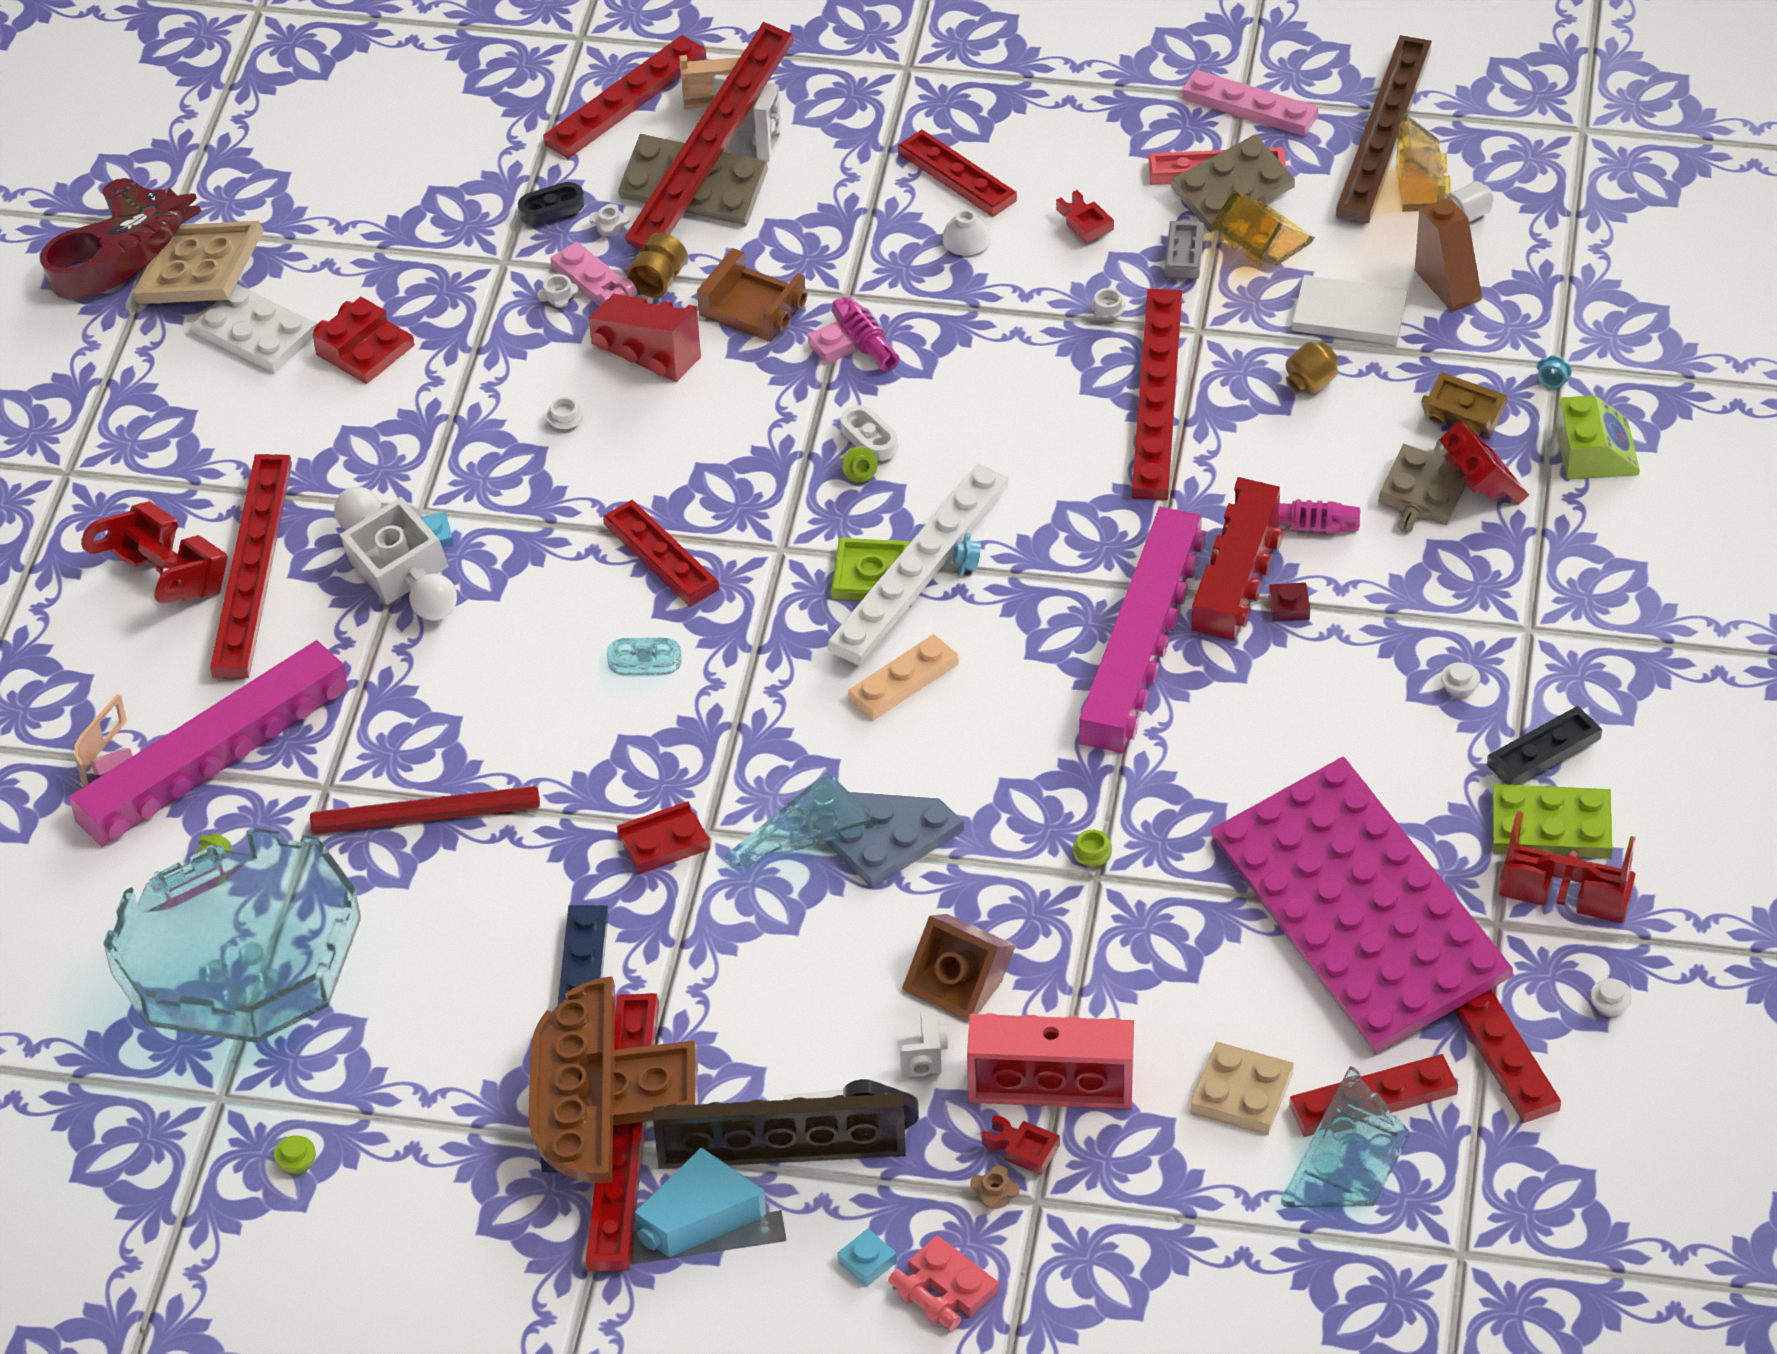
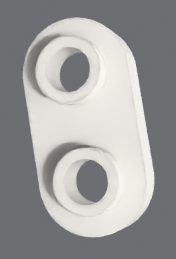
[840,405,898,461]

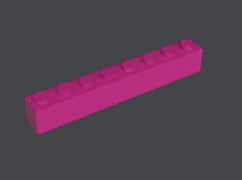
[1079,506,1207,753]
[69,640,348,847]

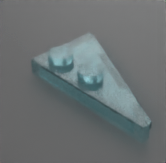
[724,771,877,869]

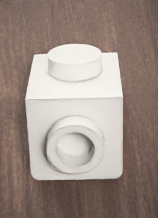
[899,1009,948,1076]

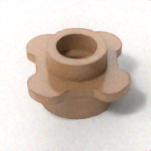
[970,1165,1020,1209]

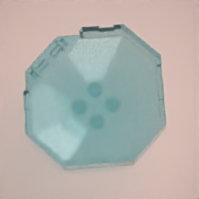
[103,828,361,1043]

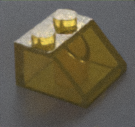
[1396,114,1451,212]
[1212,190,1315,266]

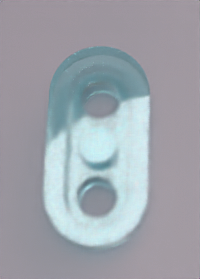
[606,637,682,675]

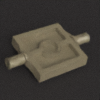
[1378,439,1466,533]

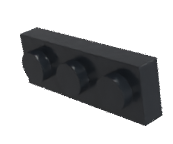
[1486,706,1602,785]

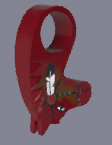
[40,178,202,299]

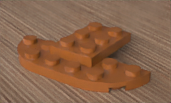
[528,976,698,1183]

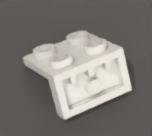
[713,74,782,162]

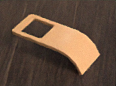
[74,694,127,787]

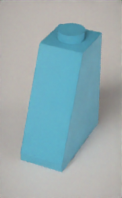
[635,1148,766,1257]

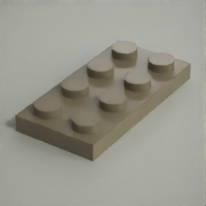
[618,134,768,226]

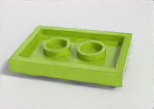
[1492,784,1613,859]

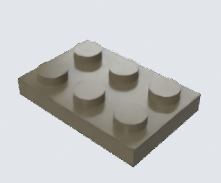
[1171,134,1295,233]

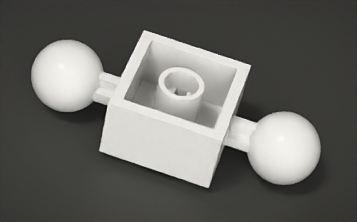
[334,487,457,621]

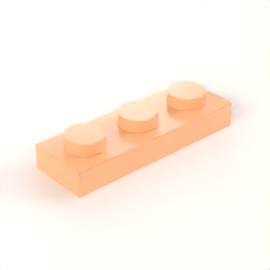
[848,634,959,721]

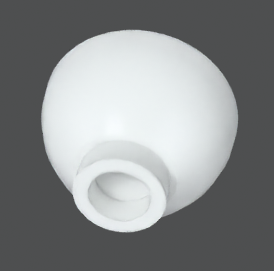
[942,209,991,256]

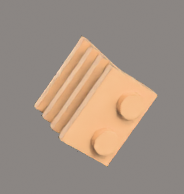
[680,50,744,109]

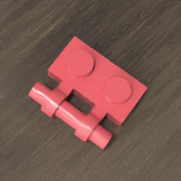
[888,1235,999,1331]

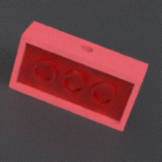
[967,1013,1134,1109]

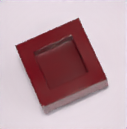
[1269,582,1310,622]

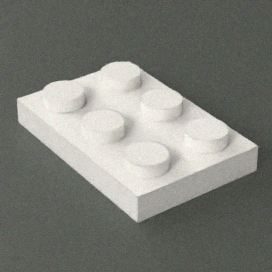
[192,284,317,373]

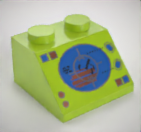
[1556,395,1640,479]

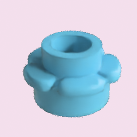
[1537,355,1572,389]

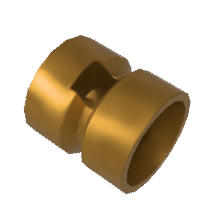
[626,232,688,298]

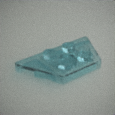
[1281,1066,1409,1208]

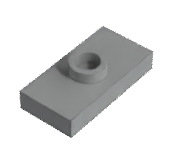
[1165,221,1204,279]

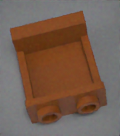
[697,248,808,342]

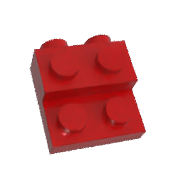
[312,296,415,384]
[1439,420,1530,504]

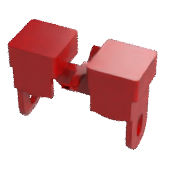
[81,501,228,604]
[1498,811,1636,923]

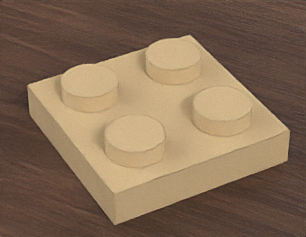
[1190,1041,1294,1135]

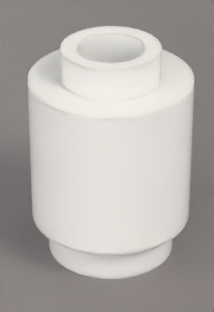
[1446,181,1494,222]

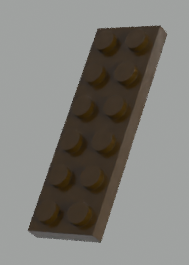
[653,1093,906,1169]

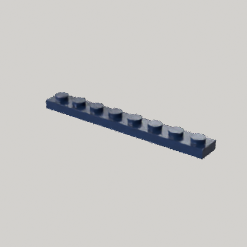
[540,905,609,1172]

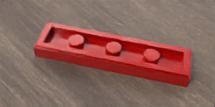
[898,129,1017,217]
[603,499,719,607]

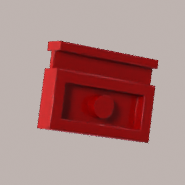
[616,801,710,875]

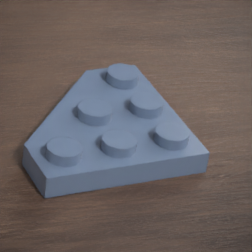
[800,790,964,888]

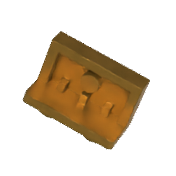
[1421,372,1508,438]

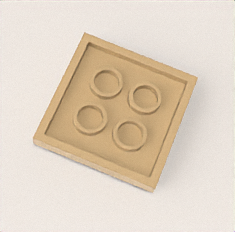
[132,220,264,304]

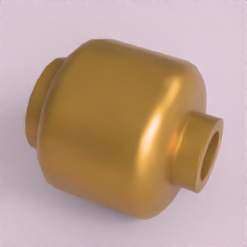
[1285,342,1339,395]

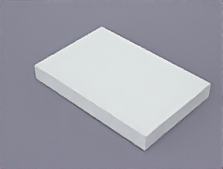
[1292,275,1408,345]

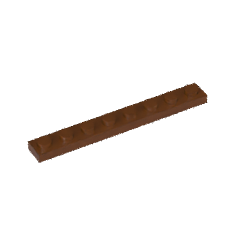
[1336,35,1432,223]

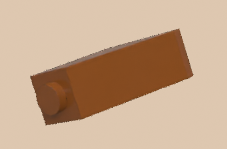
[1414,197,1482,312]

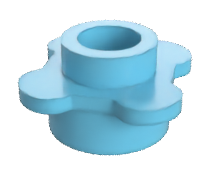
[952,532,981,576]

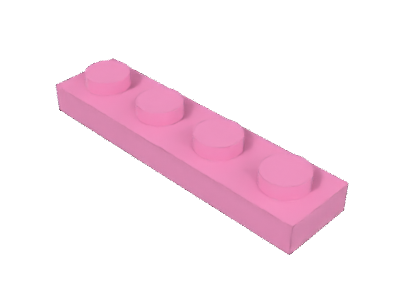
[1182,70,1319,137]

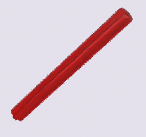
[309,785,540,835]

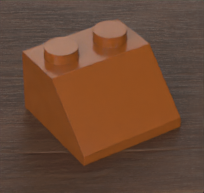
[902,914,1016,1020]

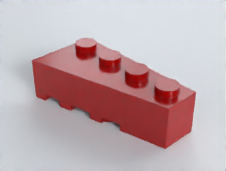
[1191,477,1283,641]

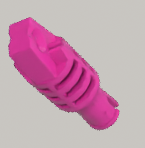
[831,296,900,372]
[1279,499,1361,534]

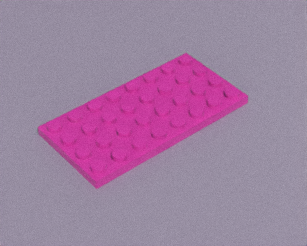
[1210,756,1514,1054]

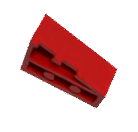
[589,293,701,382]

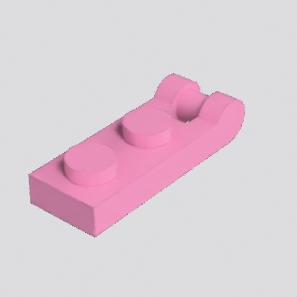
[550,242,637,307]

